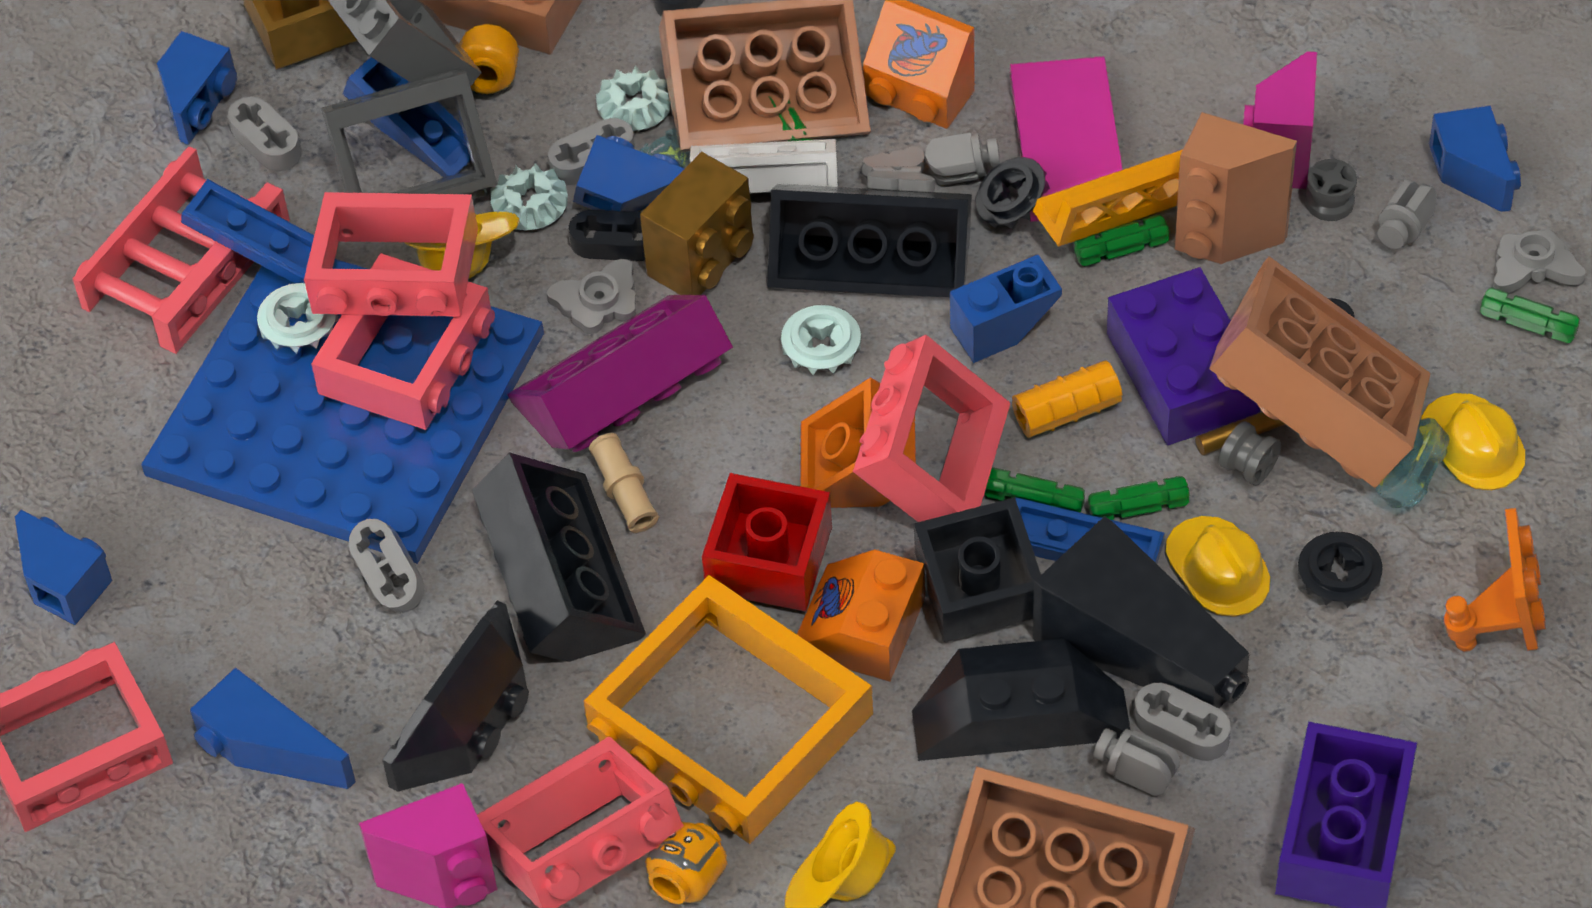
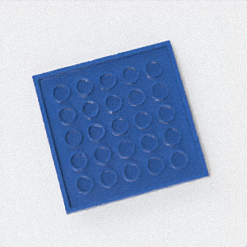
[141,259,544,564]

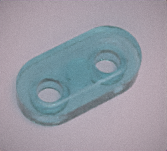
[1376,418,1450,508]

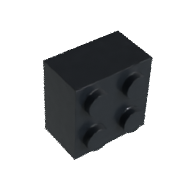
[914,498,1041,642]

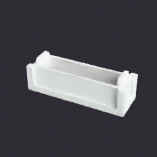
[690,139,838,193]

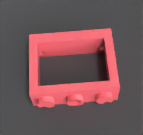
[304,192,478,317]
[311,253,495,430]
[853,335,1011,522]
[0,642,173,832]
[477,736,683,908]

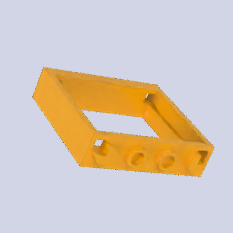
[583,575,873,844]

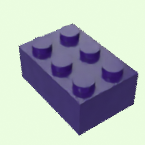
[1107,267,1261,446]
[1275,721,1417,908]

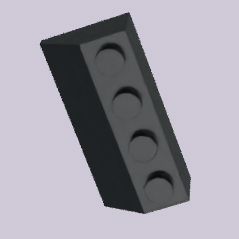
[767,184,972,298]
[472,452,646,662]

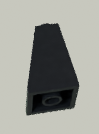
[1033,516,1249,709]

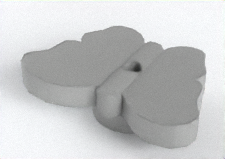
[862,146,935,192]
[1493,229,1586,293]
[547,259,636,334]

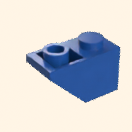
[157,31,237,145]
[1429,105,1521,212]
[573,135,685,212]
[950,255,1062,363]
[15,510,113,625]

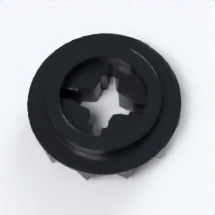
[976,157,1050,229]
[1298,532,1383,608]

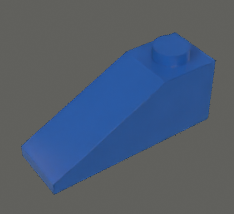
[343,57,471,177]
[190,667,356,789]

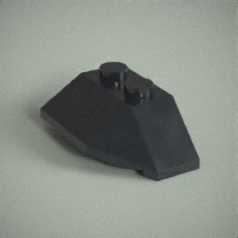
[382,600,529,792]
[912,638,1131,761]

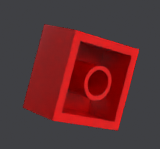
[702,473,832,611]

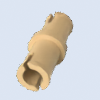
[589,433,659,533]

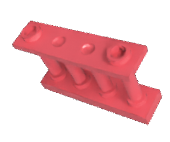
[72,146,290,354]

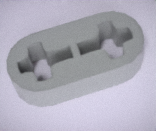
[228,96,302,171]
[548,118,635,185]
[348,519,425,612]
[1134,683,1231,761]

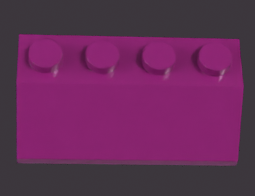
[507,295,733,452]

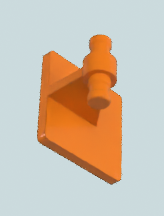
[1444,508,1546,651]

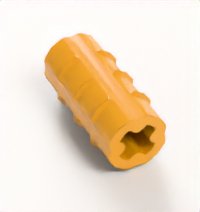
[1012,360,1123,438]

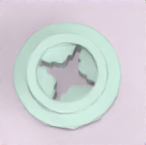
[596,65,671,131]
[490,163,568,230]
[257,283,338,354]
[781,305,861,375]

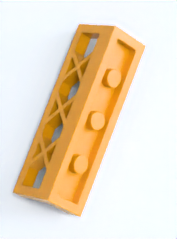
[1033,149,1183,247]

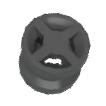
[1305,159,1357,221]
[1218,421,1282,486]

